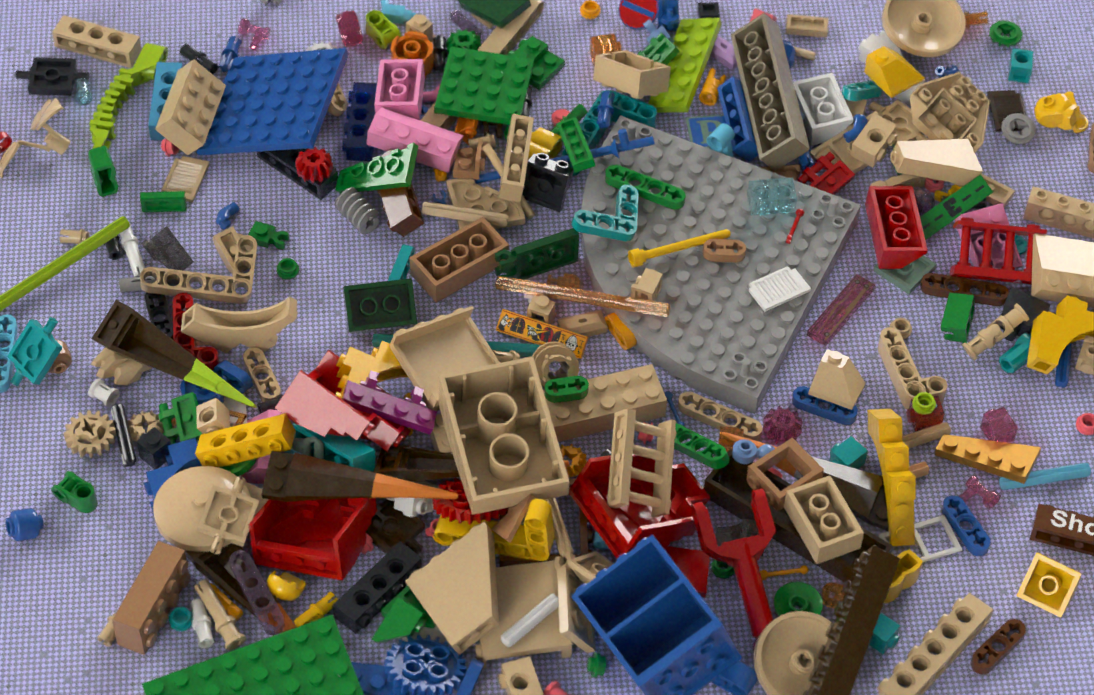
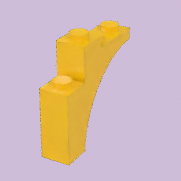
[1027,295,1094,374]

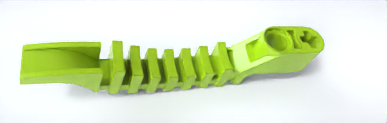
[89,43,168,150]

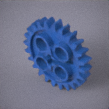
[384,634,467,695]

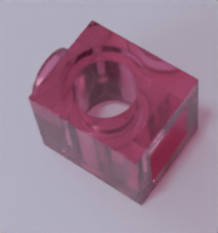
[980,406,1018,443]

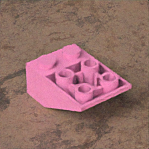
[955,203,1023,269]

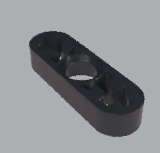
[145,292,173,340]

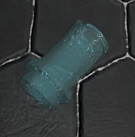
[75,78,93,105]

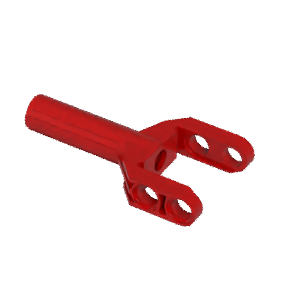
[691,488,776,639]

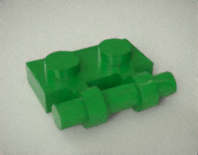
[637,32,680,68]
[158,392,202,444]

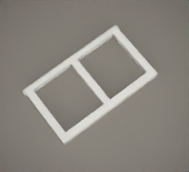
[878,515,963,563]

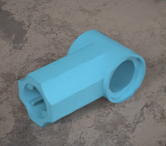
[707,123,735,158]

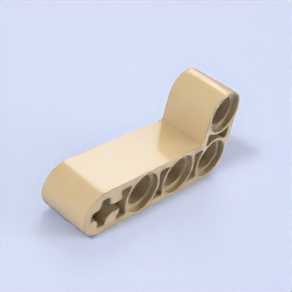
[878,327,948,411]

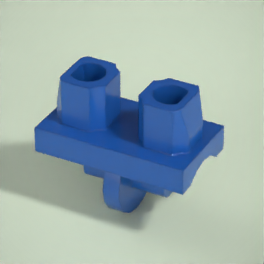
[657,0,679,31]

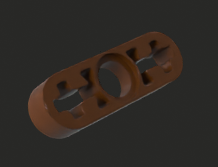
[970,619,1026,674]

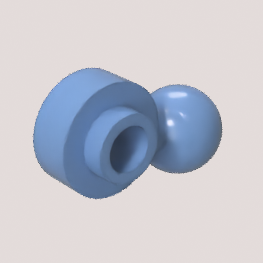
[732,440,775,464]

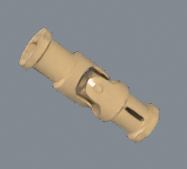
[962,303,1029,361]

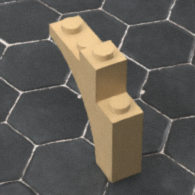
[181,297,298,354]

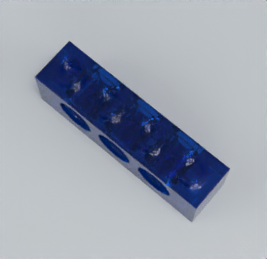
[342,82,377,162]

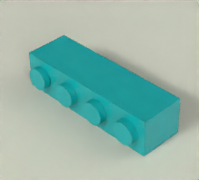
[292,423,376,472]

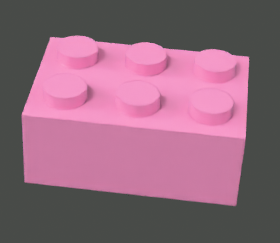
[374,59,425,120]

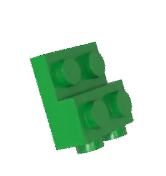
[507,36,565,90]

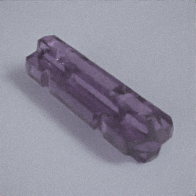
[450,10,482,39]

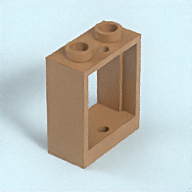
[747,437,824,512]

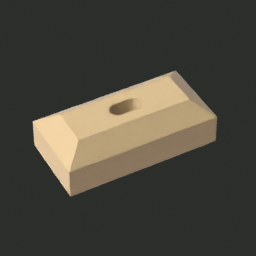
[557,310,608,337]

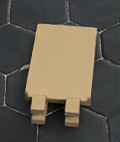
[555,552,596,654]

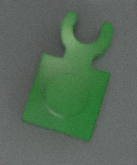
[248,221,289,250]

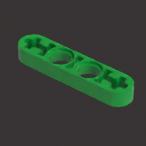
[605,165,686,210]
[674,423,730,469]

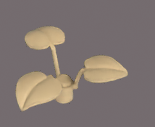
[0,98,71,179]

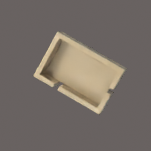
[593,50,671,99]

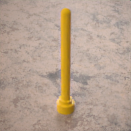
[628,229,731,268]

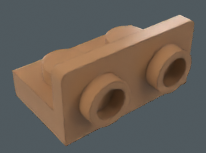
[453,139,486,179]

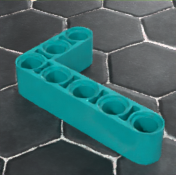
[562,90,657,176]

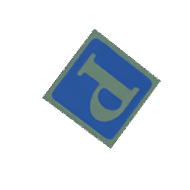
[685,114,726,149]

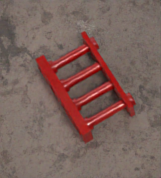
[950,217,1047,285]

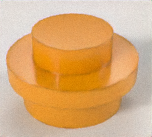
[580,0,601,19]

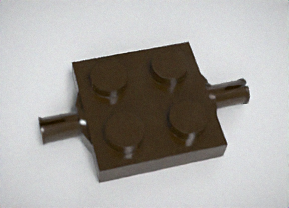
[366,499,425,554]

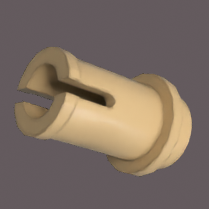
[468,133,496,150]
[59,229,90,244]
[492,350,520,363]
[97,613,116,647]

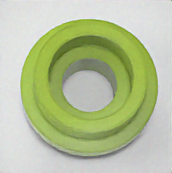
[912,392,936,415]

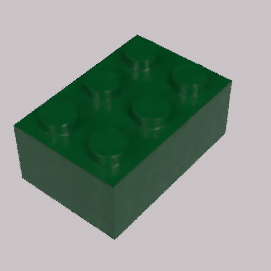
[342,278,418,333]

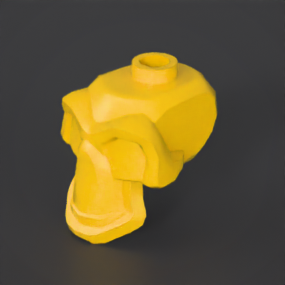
[1034,91,1089,133]

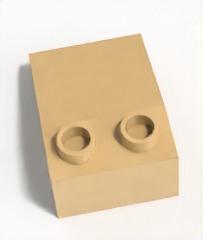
[438,356,569,515]

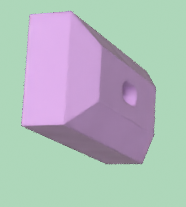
[710,35,738,70]

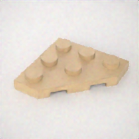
[446,178,525,230]

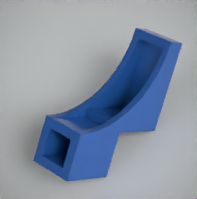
[144,438,202,515]

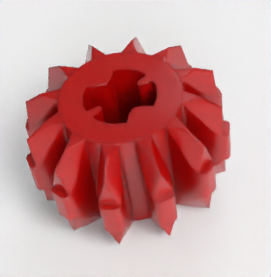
[295,146,333,184]

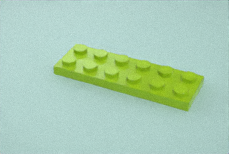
[648,18,722,113]

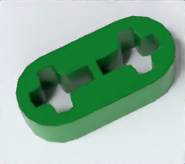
[544,376,589,403]

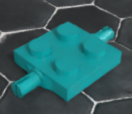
[7,317,63,386]

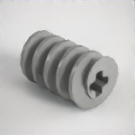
[334,187,379,235]

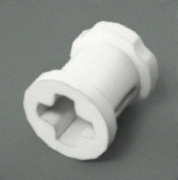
[88,378,120,408]

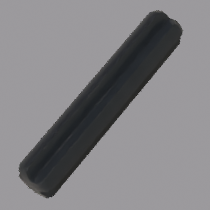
[111,404,137,467]

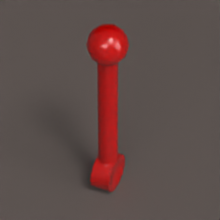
[786,208,804,244]

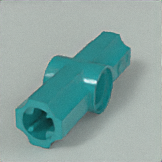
[998,332,1031,373]

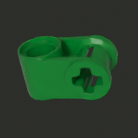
[51,471,98,513]

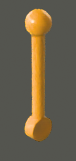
[760,565,809,580]

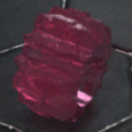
[336,10,363,47]
[763,405,803,445]

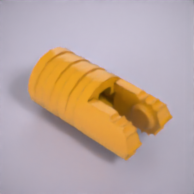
[699,68,727,106]

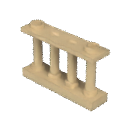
[607,408,676,518]

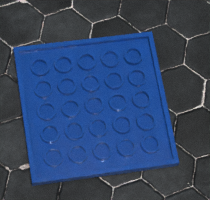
[195,48,349,156]

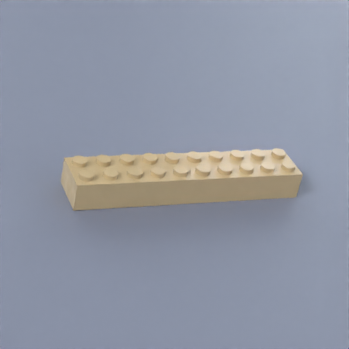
[430,364,667,454]

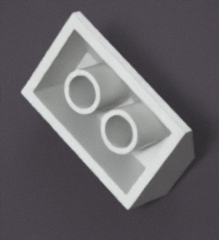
[793,73,854,146]

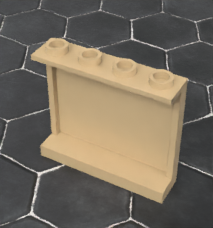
[389,306,500,411]
[475,560,572,668]

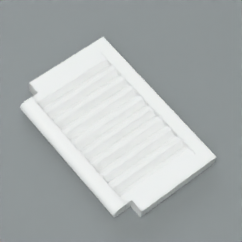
[749,266,811,312]

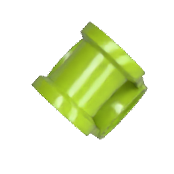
[365,10,401,50]

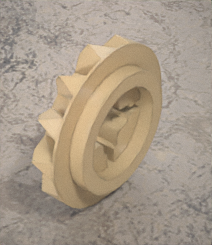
[128,410,164,442]

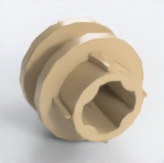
[533,342,579,388]

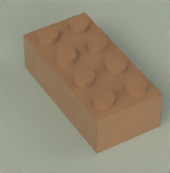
[410,217,509,303]
[112,541,191,655]

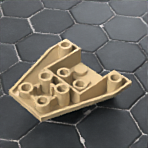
[910,72,990,153]

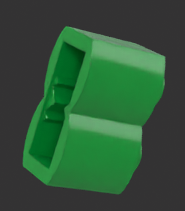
[88,146,119,197]

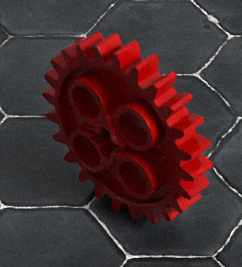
[433,478,509,524]

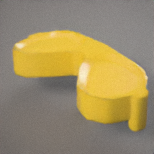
[934,185,962,202]

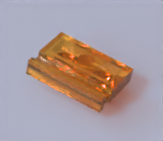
[547,273,584,293]

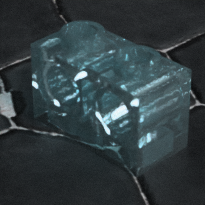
[747,177,797,216]

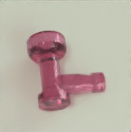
[238,18,271,50]
[958,475,1001,509]

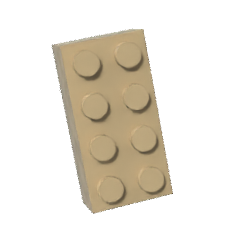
[155,60,226,155]

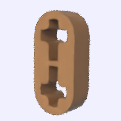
[703,239,746,263]

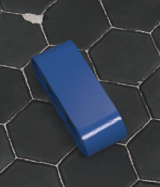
[712,661,758,695]

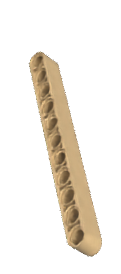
[420,0,544,130]

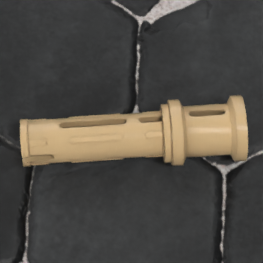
[194,579,246,650]

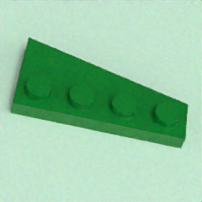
[336,142,419,194]

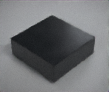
[697,2,720,19]

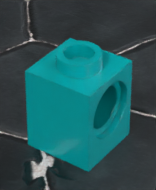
[1008,48,1034,83]
[869,613,900,654]

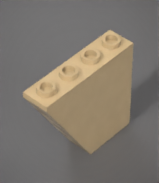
[405,521,499,655]

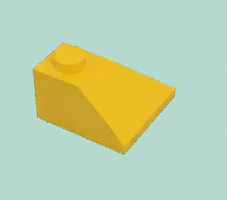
[864,46,924,98]

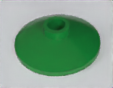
[773,582,823,616]

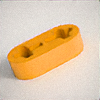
[605,313,637,350]

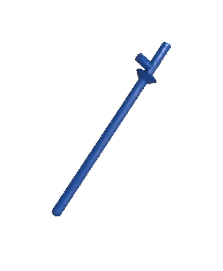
[473,129,655,184]

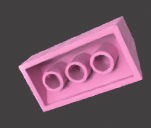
[367,108,463,173]

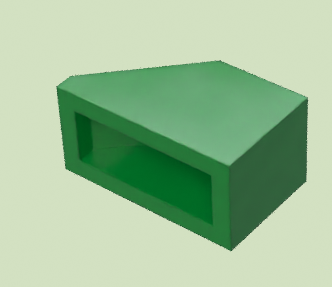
[371,597,427,643]

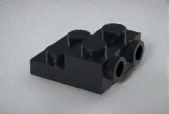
[522,153,574,213]

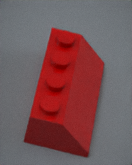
[865,186,928,269]

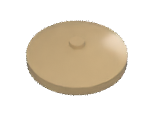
[882,0,966,57]
[153,466,250,552]
[754,611,832,695]

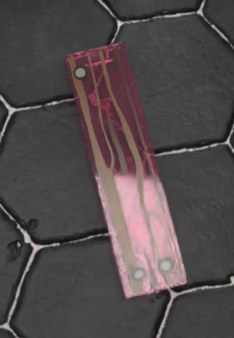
[807,274,875,346]

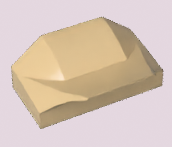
[212,226,257,275]

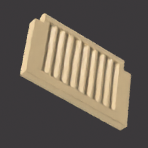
[161,156,210,203]

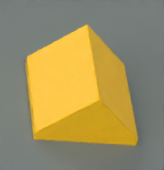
[1016,552,1082,618]

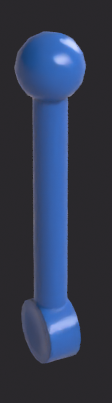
[664,391,685,427]

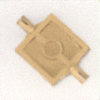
[869,99,930,145]
[196,476,259,554]

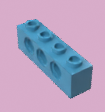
[148,62,183,140]

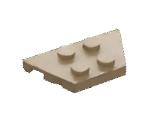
[810,111,887,174]

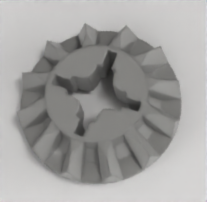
[1001,113,1036,146]

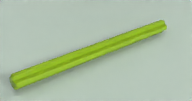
[0,216,130,311]

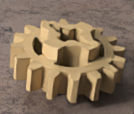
[64,410,116,458]

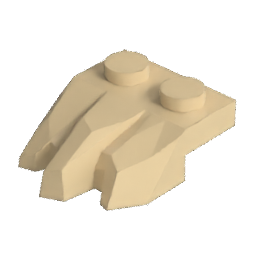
[91,347,152,385]

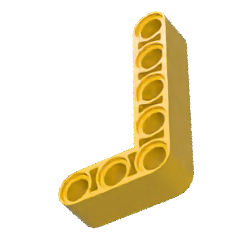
[433,499,555,561]

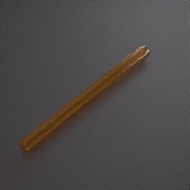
[495,276,671,317]

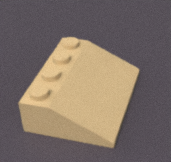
[1031,233,1094,308]

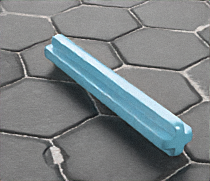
[999,463,1091,490]

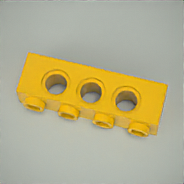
[195,413,296,468]

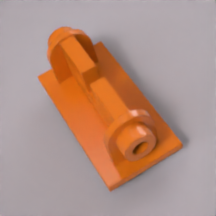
[455,117,478,145]

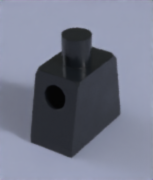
[1000,287,1051,341]

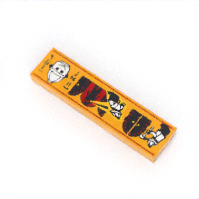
[496,309,589,359]

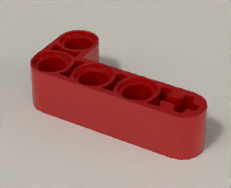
[173,293,219,370]

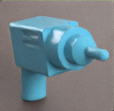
[380,0,416,24]

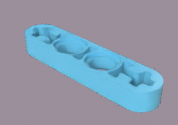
[0,314,18,393]

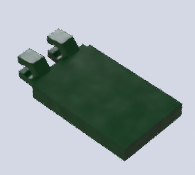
[456,0,531,29]
[495,228,579,284]

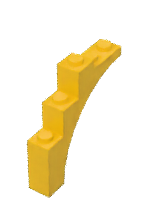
[335,341,409,399]
[867,408,916,546]

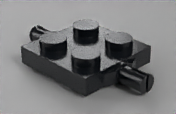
[15,57,89,96]

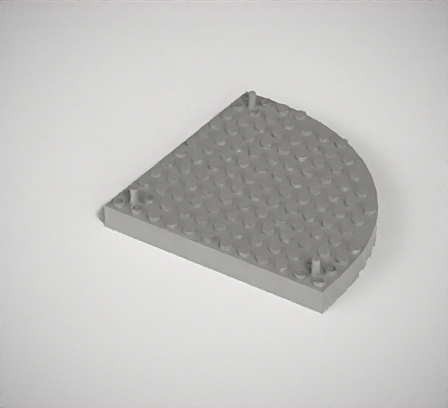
[581,116,861,414]

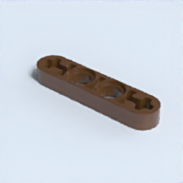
[920,273,1009,306]

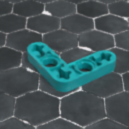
[571,184,639,241]

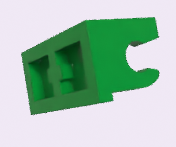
[940,293,975,344]

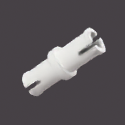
[190,599,214,648]

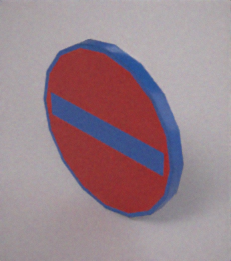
[618,0,657,30]

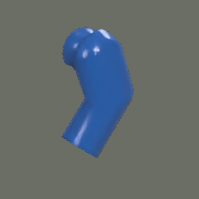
[935,64,960,78]
[843,114,868,143]
[216,202,240,230]

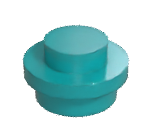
[169,607,193,631]

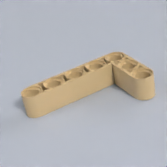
[140,235,257,304]

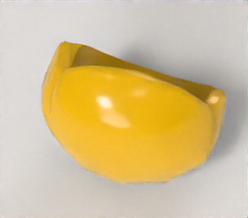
[267,571,307,601]

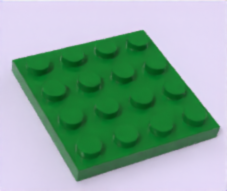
[434,46,534,125]

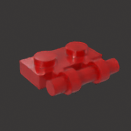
[797,152,855,195]

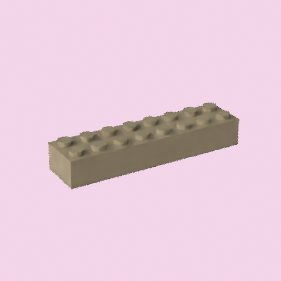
[730,13,810,171]

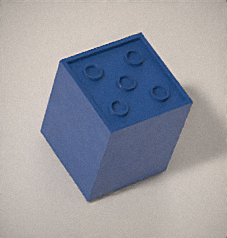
[571,535,742,695]

